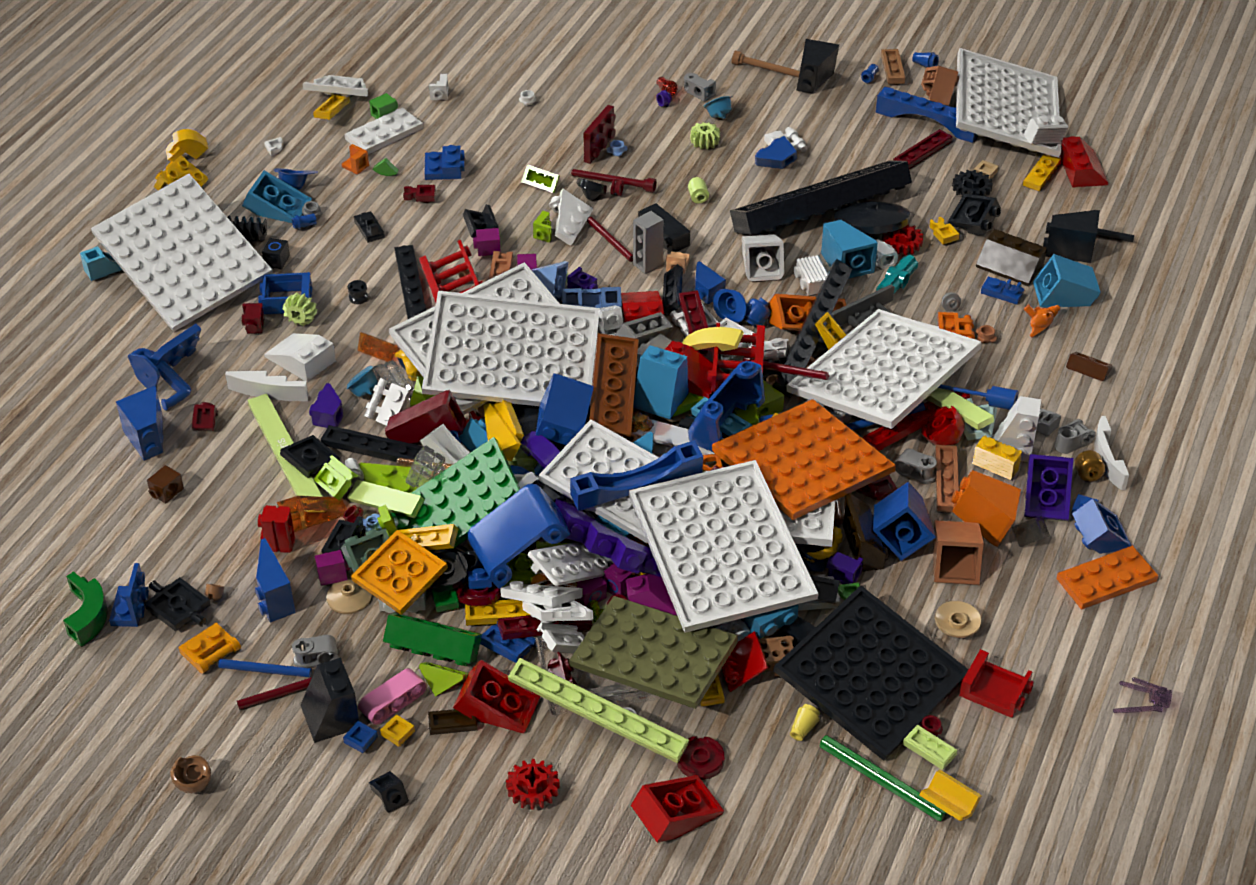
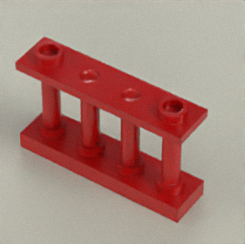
[419,240,483,302]
[708,323,765,392]

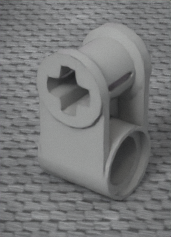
[1055,419,1096,454]
[895,448,937,484]
[292,635,339,668]

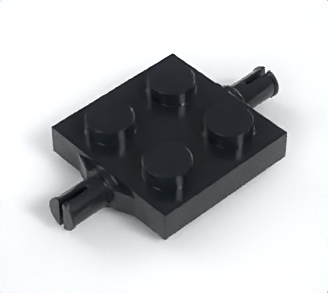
[145,577,211,632]

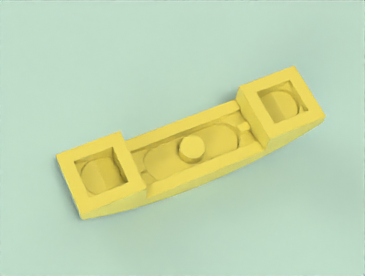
[682,327,744,351]

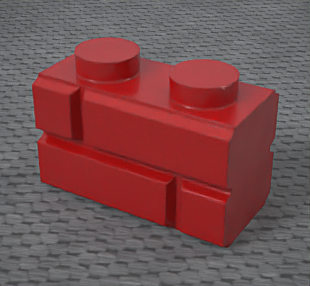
[258,505,296,553]

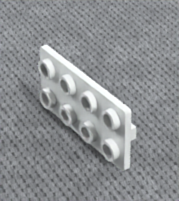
[528,542,609,586]

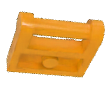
[178,622,241,674]

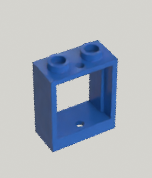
[258,272,312,315]

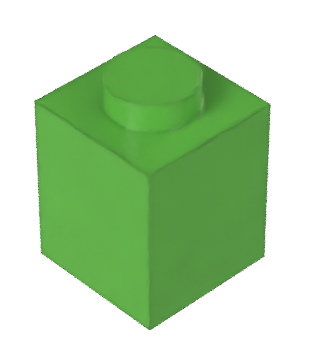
[369,93,398,119]

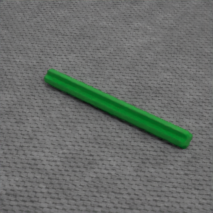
[820,735,946,821]

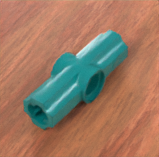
[876,255,918,294]

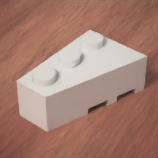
[991,396,1041,462]

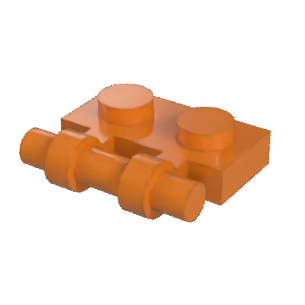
[937,312,975,339]

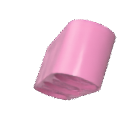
[358,668,427,725]

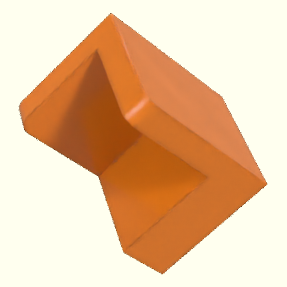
[342,144,369,174]

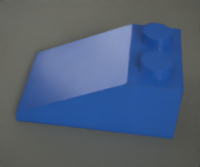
[255,538,296,623]

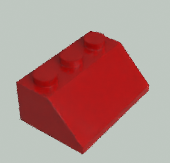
[1059,136,1108,188]

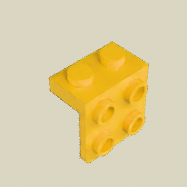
[153,155,208,190]

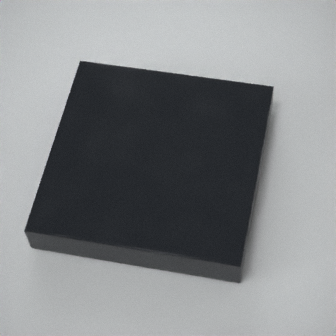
[280,435,340,478]

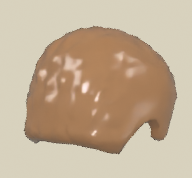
[170,755,211,794]

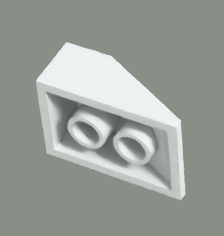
[264,333,336,382]

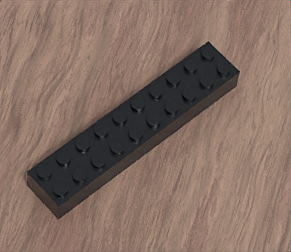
[730,160,912,236]

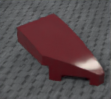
[856,475,897,501]

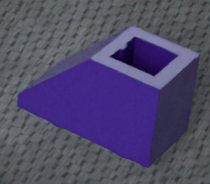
[309,383,344,428]

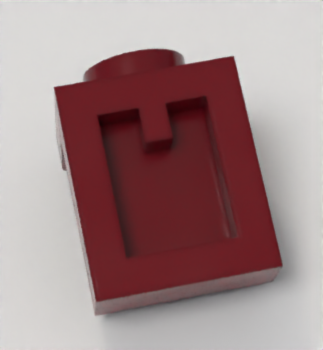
[192,402,218,431]

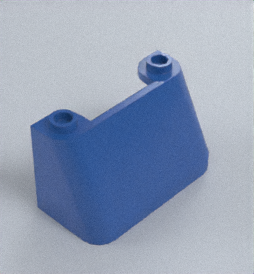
[688,361,765,453]
[468,484,570,589]

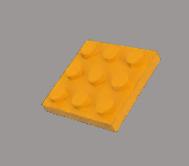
[351,530,448,615]

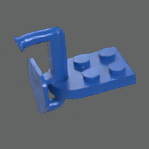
[128,324,201,411]

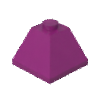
[626,573,677,616]

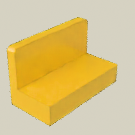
[919,770,982,821]

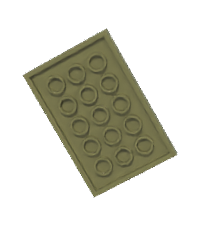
[569,596,738,709]

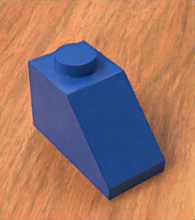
[695,261,726,304]

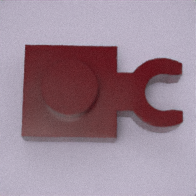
[403,185,436,202]

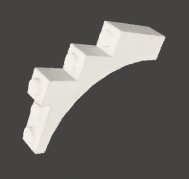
[420,424,537,489]

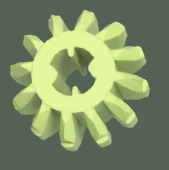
[690,122,720,150]
[282,292,317,327]

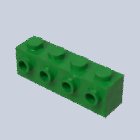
[383,613,482,666]

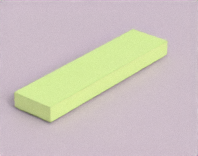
[925,388,994,430]
[347,480,425,518]

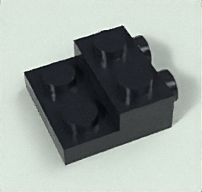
[948,193,1001,236]

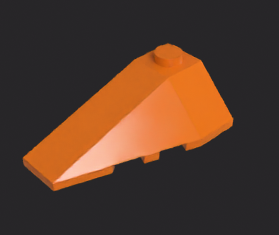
[768,294,846,331]

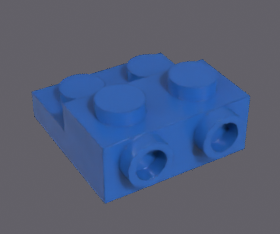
[425,145,465,180]

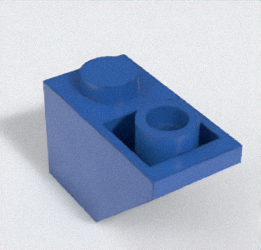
[755,136,797,169]

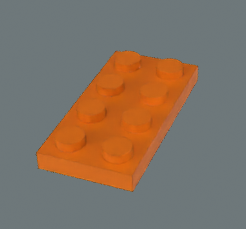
[1056,545,1158,610]

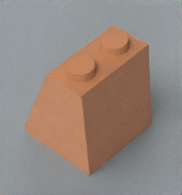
[933,520,984,585]

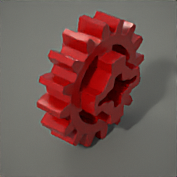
[882,224,923,255]
[506,759,560,810]

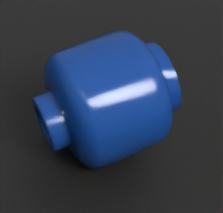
[744,297,771,327]

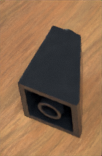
[796,39,840,94]
[1043,210,1100,263]
[301,657,359,743]

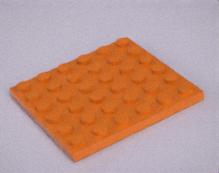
[712,399,896,520]

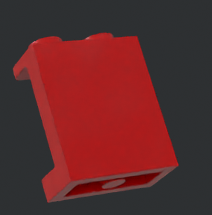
[959,649,1034,718]

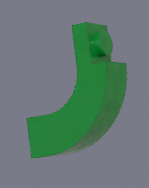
[63,571,108,647]

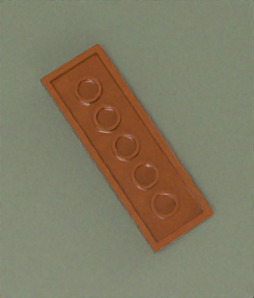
[589,333,639,440]

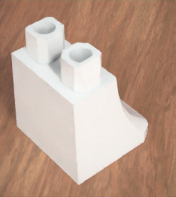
[742,234,784,281]

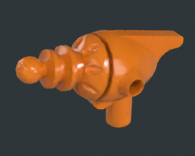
[1024,304,1061,337]

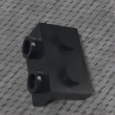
[463,204,499,238]
[321,516,366,558]

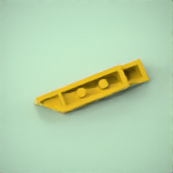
[483,400,524,462]

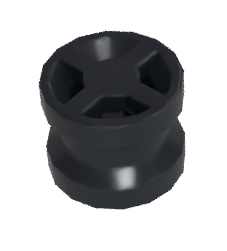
[347,280,368,304]

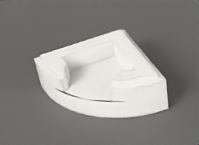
[264,137,283,156]

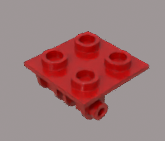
[722,631,768,692]

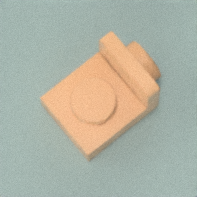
[666,251,690,274]

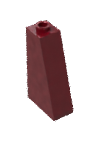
[385,390,466,443]

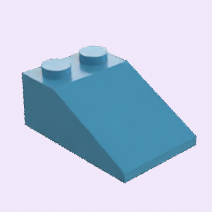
[242,170,312,223]

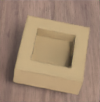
[974,160,999,179]

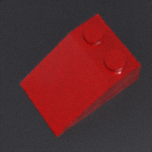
[621,291,664,323]
[664,341,724,399]
[453,660,540,733]
[630,775,724,843]

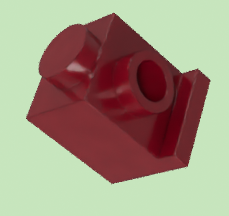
[242,303,265,334]

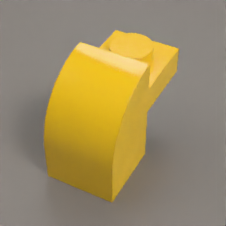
[166,129,208,162]

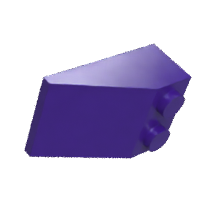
[1024,454,1074,521]

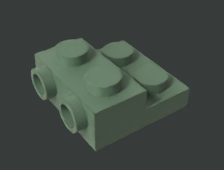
[341,528,389,587]

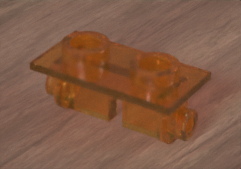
[357,332,400,363]

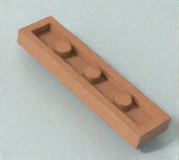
[935,445,959,512]

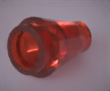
[656,77,678,97]

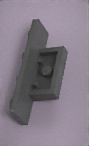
[831,284,895,329]

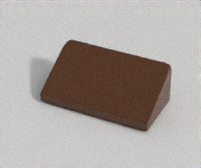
[1066,351,1113,381]

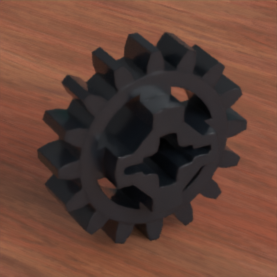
[952,170,993,197]

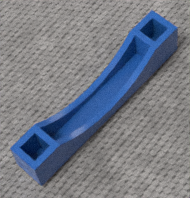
[876,87,978,143]
[570,440,703,511]

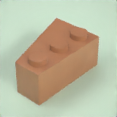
[921,66,959,106]

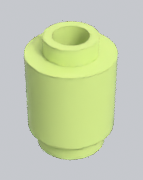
[688,177,709,204]

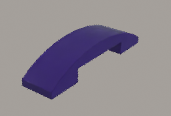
[520,431,560,469]

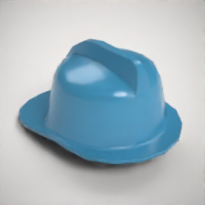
[704,96,733,119]
[347,366,378,397]

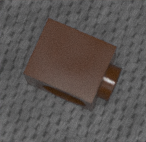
[147,465,184,504]

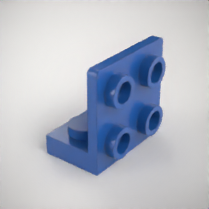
[109,563,149,627]

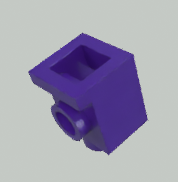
[567,267,598,289]
[826,552,863,584]

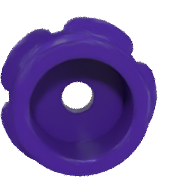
[656,90,672,107]

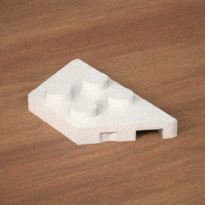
[303,75,368,97]
[522,600,593,623]

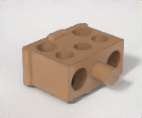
[758,636,794,676]

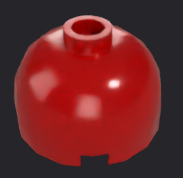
[922,406,965,446]

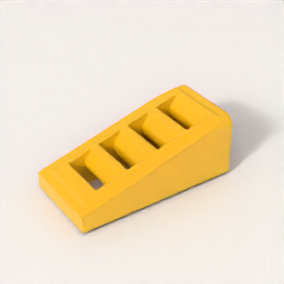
[815,312,846,350]

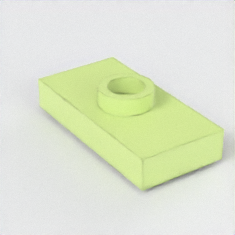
[903,725,958,770]

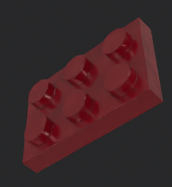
[583,105,616,164]

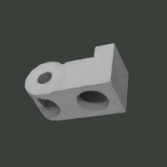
[684,73,716,101]

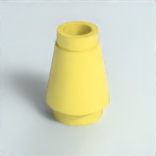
[790,704,820,741]

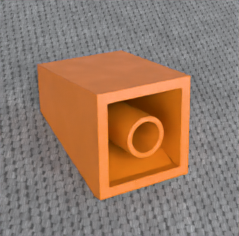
[951,470,1021,547]

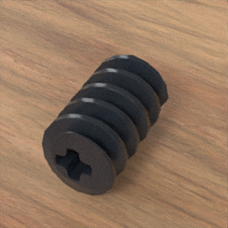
[227,215,268,242]

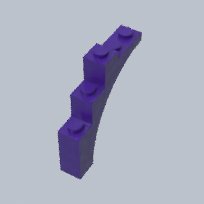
[555,499,662,577]

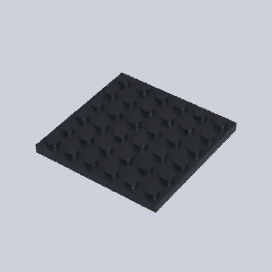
[773,586,969,761]

